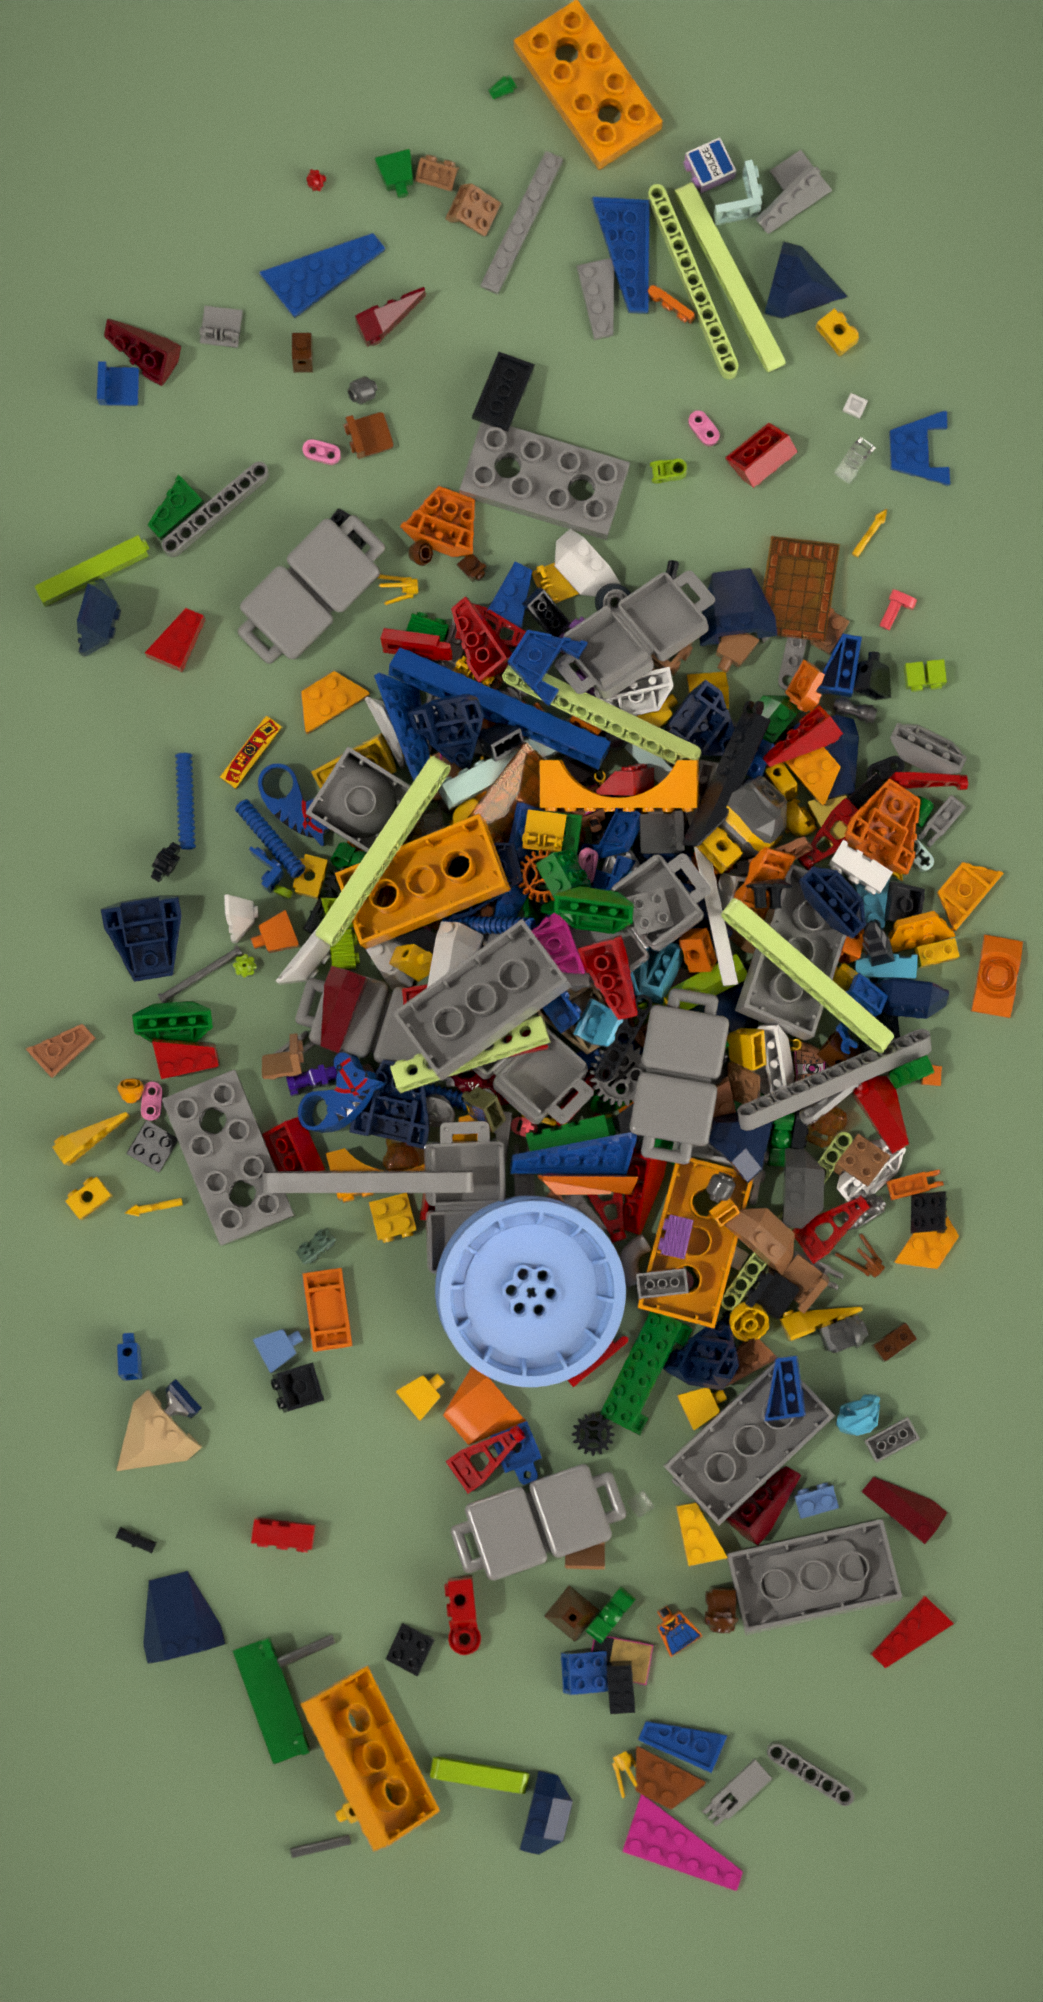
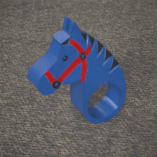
[258,763,330,847]
[298,1052,385,1133]

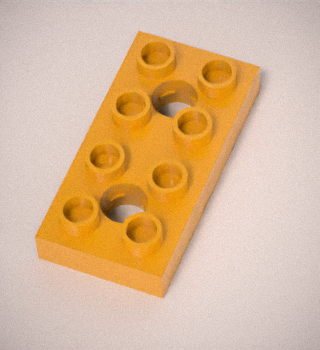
[514,0,663,170]
[335,813,511,949]
[637,1158,754,1328]
[301,1666,440,1851]

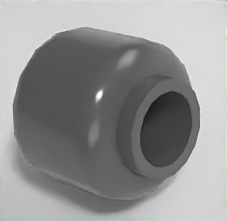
[347,376,377,405]
[706,1172,736,1203]

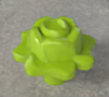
[233,954,257,978]

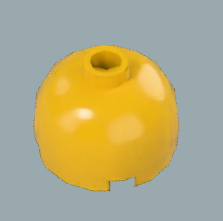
[785,798,818,837]
[729,1302,770,1342]

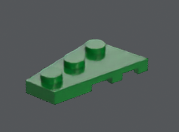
[147,474,204,540]

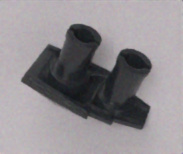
[745,878,792,909]
[862,919,895,967]

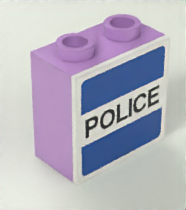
[683,137,736,194]

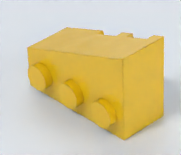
[676,1502,728,1566]

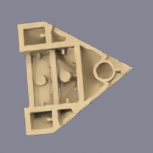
[116,1389,202,1471]

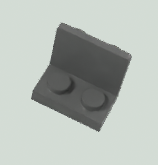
[639,811,685,854]

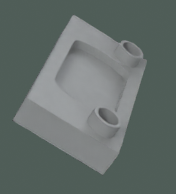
[727,1519,902,1636]

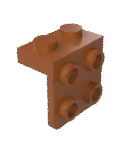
[343,412,394,459]

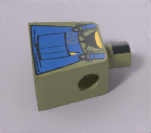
[461,1087,506,1133]

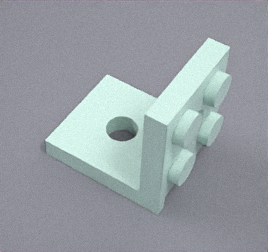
[713,160,763,225]

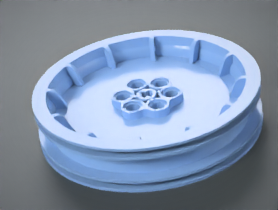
[435,1195,626,1387]

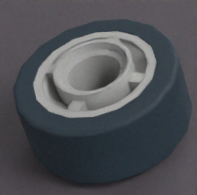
[595,583,631,613]

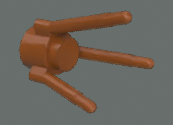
[835,1234,885,1278]

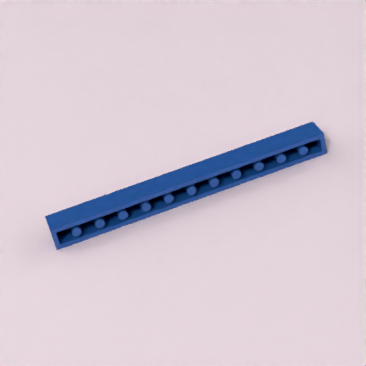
[388,648,610,770]

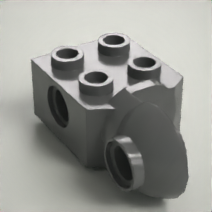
[818,1315,869,1353]

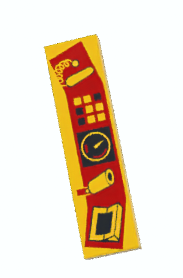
[220,715,282,789]

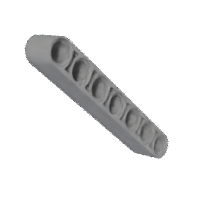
[162,461,269,557]

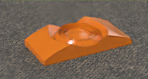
[734,847,795,920]
[971,935,1023,1018]
[302,1268,353,1352]

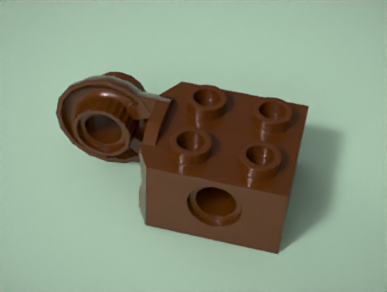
[705,1586,739,1633]

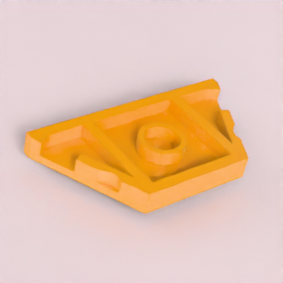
[301,671,370,734]
[784,747,841,806]
[937,862,1004,931]
[888,911,956,953]
[894,1214,959,1269]

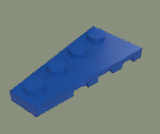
[638,1721,727,1773]

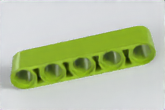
[430,1756,529,1794]

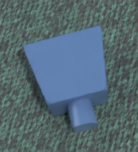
[253,1329,303,1373]

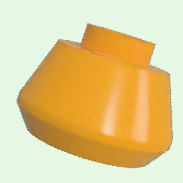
[117,1078,144,1103]

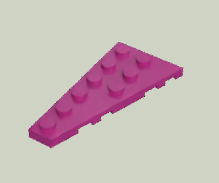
[622,1794,743,1891]

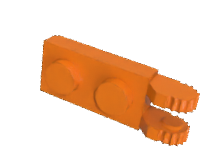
[648,285,695,324]
[886,1169,944,1200]

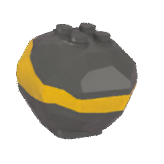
[718,776,788,858]

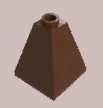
[544,1585,600,1642]

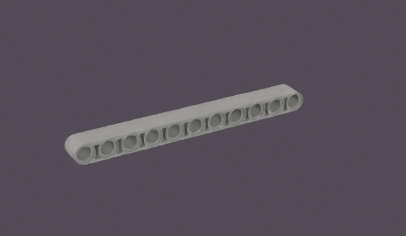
[737,1029,932,1131]
[263,1171,473,1193]

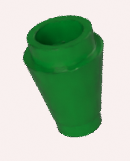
[488,74,517,100]

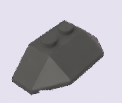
[782,1149,825,1229]

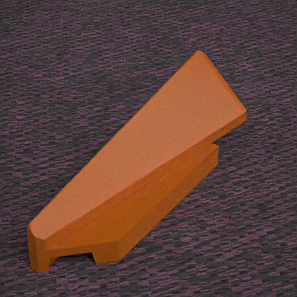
[538,1174,638,1195]

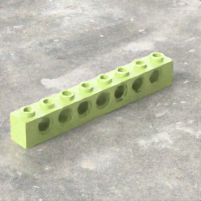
[390,1015,551,1093]

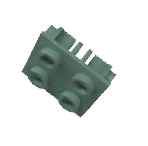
[296,1227,337,1265]

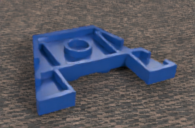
[889,411,950,486]
[508,630,588,707]
[583,795,641,859]
[579,844,636,891]

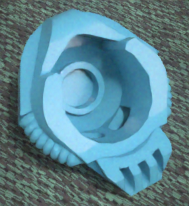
[836,1394,880,1436]

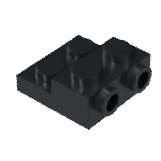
[884,881,925,923]
[271,1362,324,1413]

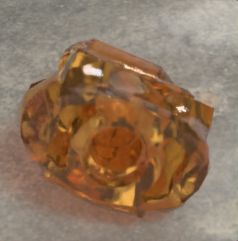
[807,1106,848,1148]
[383,1138,421,1171]

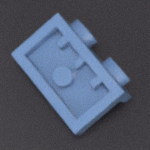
[794,1482,839,1519]

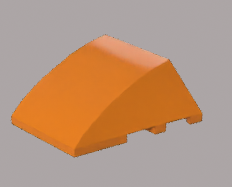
[400,486,475,557]
[443,1367,526,1445]

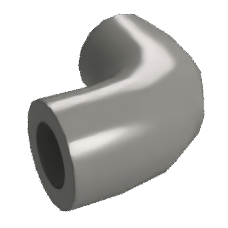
[619,1234,651,1288]

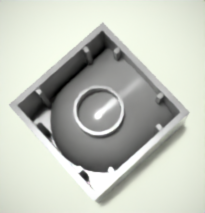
[306,747,411,853]

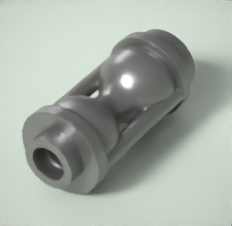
[833,696,878,724]
[842,1195,886,1230]

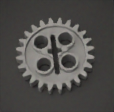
[589,1042,649,1106]

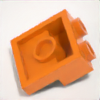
[785,659,825,713]

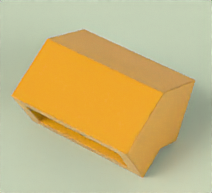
[708,1198,740,1227]

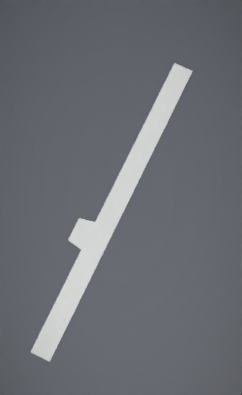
[687,803,738,986]

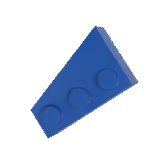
[487,561,532,629]
[817,634,862,698]
[764,1355,806,1421]

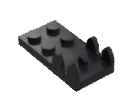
[472,352,535,432]

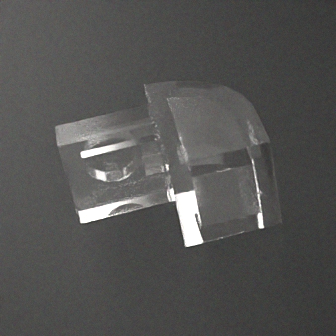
[834,437,876,484]

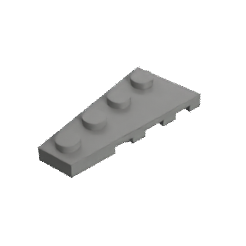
[755,164,832,234]
[577,258,614,341]

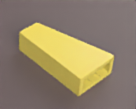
[806,795,849,856]

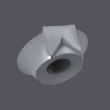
[426,1094,455,1127]

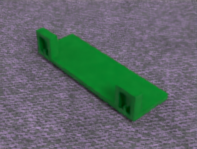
[599,1312,693,1435]
[233,1636,311,1764]

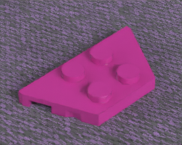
[532,913,585,974]

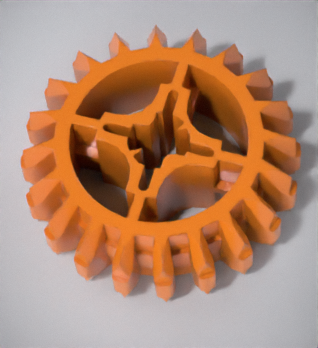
[519,849,555,903]

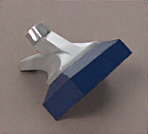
[164,1379,202,1419]

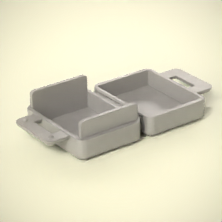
[238,515,385,664]
[554,571,715,699]
[567,854,711,991]
[295,975,432,1069]
[630,988,729,1164]
[472,1029,594,1124]
[424,1121,506,1274]
[450,1464,626,1581]

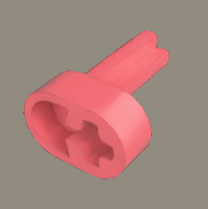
[879,589,917,631]
[511,1117,538,1137]

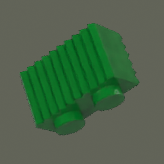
[406,612,449,642]
[888,1055,934,1089]

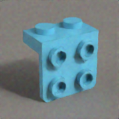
[573,999,624,1047]

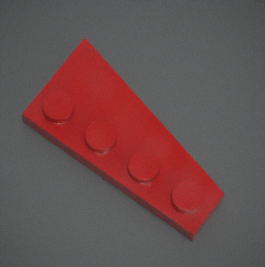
[870,1595,954,1668]

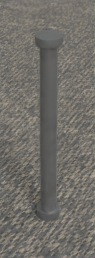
[158,945,243,1003]

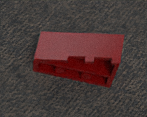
[145,608,206,672]
[152,1038,220,1079]
[251,1517,316,1553]

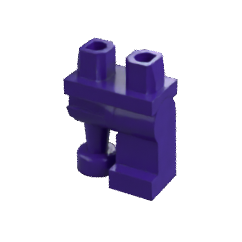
[286,1064,337,1097]

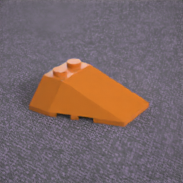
[844,779,920,875]

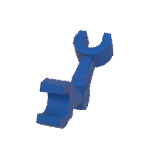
[836,1021,858,1054]

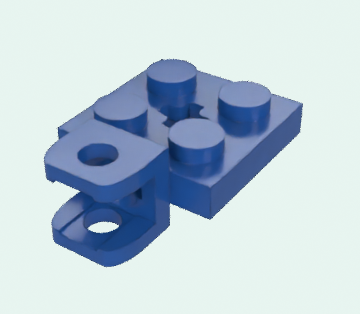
[490,1421,542,1485]

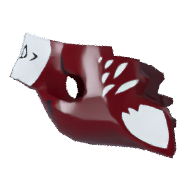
[445,1069,499,1098]

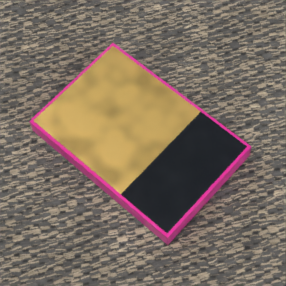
[591,1636,653,1685]

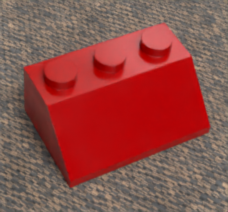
[725,422,797,488]
[596,763,654,796]
[262,1117,325,1171]

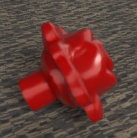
[306,169,326,192]

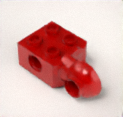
[444,1576,481,1655]

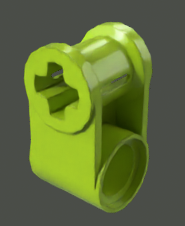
[649,459,687,484]

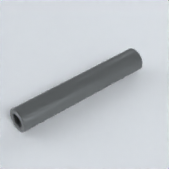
[276,1634,335,1668]
[290,1835,351,1858]

